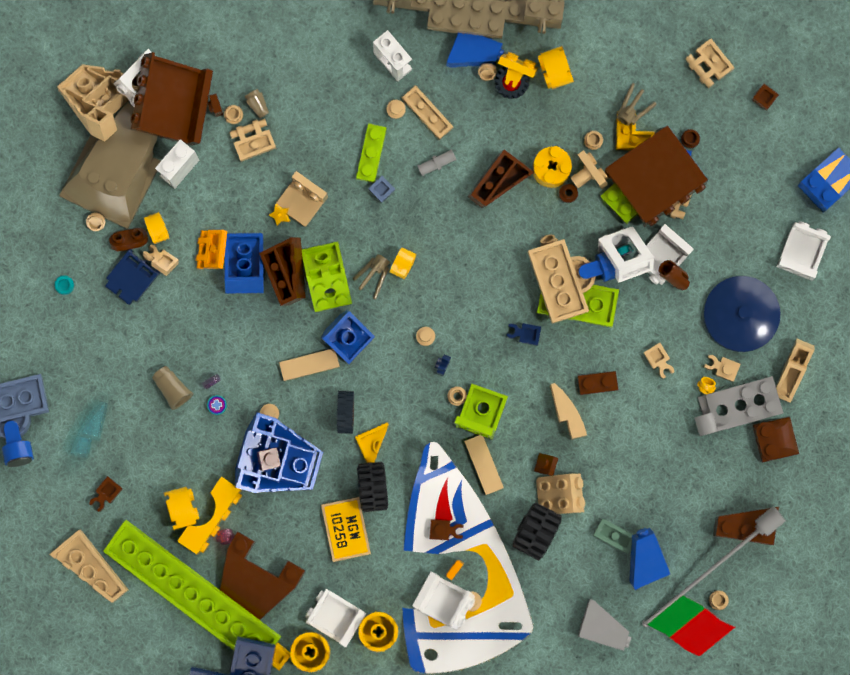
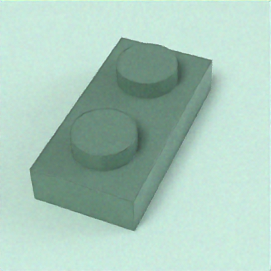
[593,518,633,554]

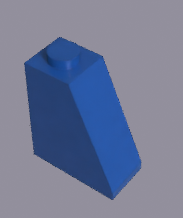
[446,33,504,67]
[629,528,670,590]

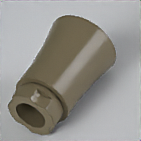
[152,366,194,410]

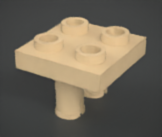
[571,150,609,188]

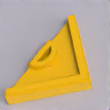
[355,422,389,463]

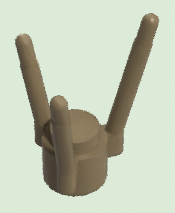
[617,83,657,126]
[353,254,390,299]

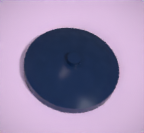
[703,276,781,352]

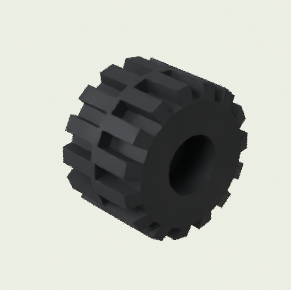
[513,502,562,561]

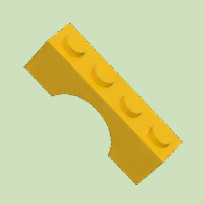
[177,477,242,555]

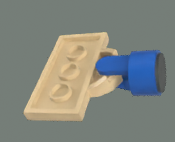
[527,239,616,324]

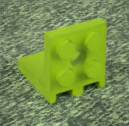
[302,242,352,312]
[455,384,508,440]

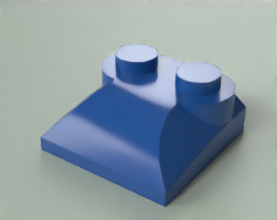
[321,310,375,364]

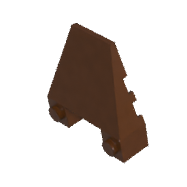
[220,532,306,620]

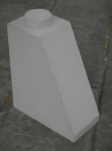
[578,599,631,651]

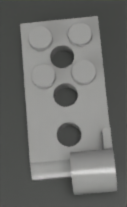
[694,376,783,436]

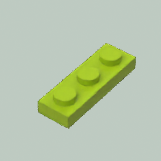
[356,123,387,183]

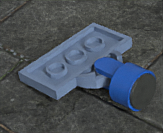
[0,374,49,467]

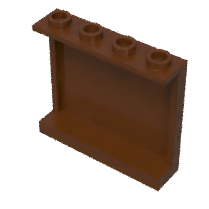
[130,52,213,145]
[605,125,708,227]

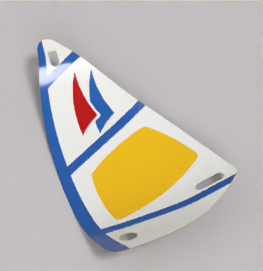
[403,442,533,674]

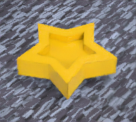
[269,203,290,226]

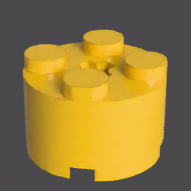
[538,46,574,89]
[533,146,572,188]
[164,486,199,530]
[359,612,398,652]
[290,632,330,672]

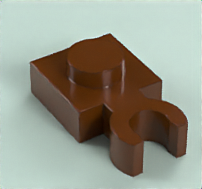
[89,476,123,512]
[430,519,464,541]

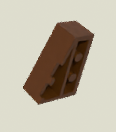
[467,149,535,208]
[259,237,306,306]
[713,507,779,546]

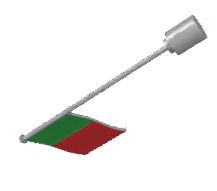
[642,506,786,656]

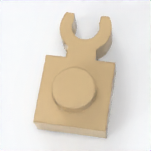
[143,245,179,276]
[643,343,674,379]
[704,355,741,382]

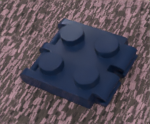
[105,249,160,305]

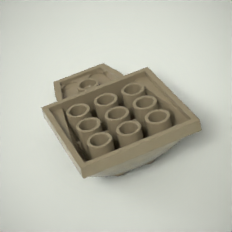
[59,103,161,229]

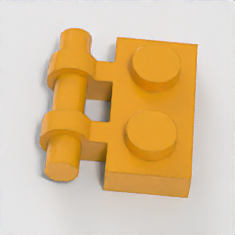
[195,230,227,269]

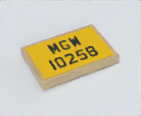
[321,497,371,562]

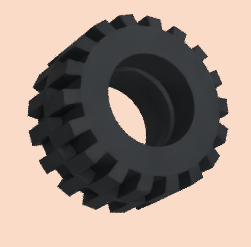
[357,461,388,512]

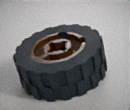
[337,391,354,434]

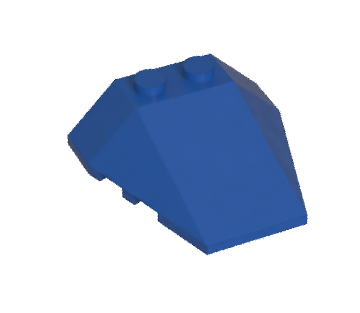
[235,412,323,493]

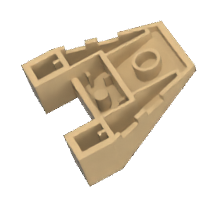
[57,64,140,142]

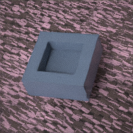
[368,176,395,203]

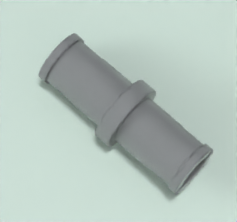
[418,149,456,176]

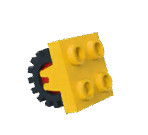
[495,52,539,99]

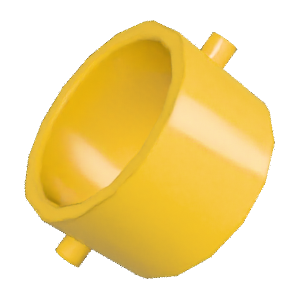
[144,212,170,244]
[390,247,417,280]

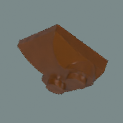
[752,417,799,463]

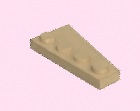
[49,529,128,603]

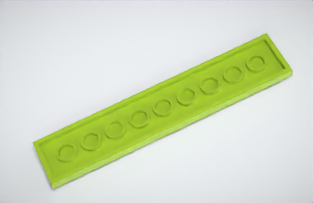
[103,520,281,650]

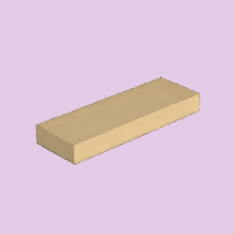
[402,85,453,140]
[279,349,340,381]
[464,435,504,495]

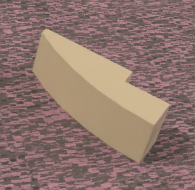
[776,339,814,403]
[550,383,587,440]

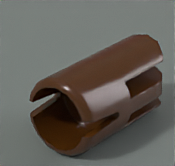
[658,260,690,290]

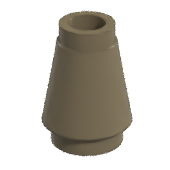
[245,89,269,118]

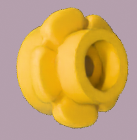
[697,377,716,394]

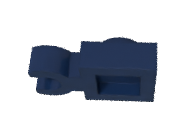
[506,323,541,346]
[434,355,451,376]

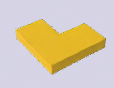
[616,114,655,150]

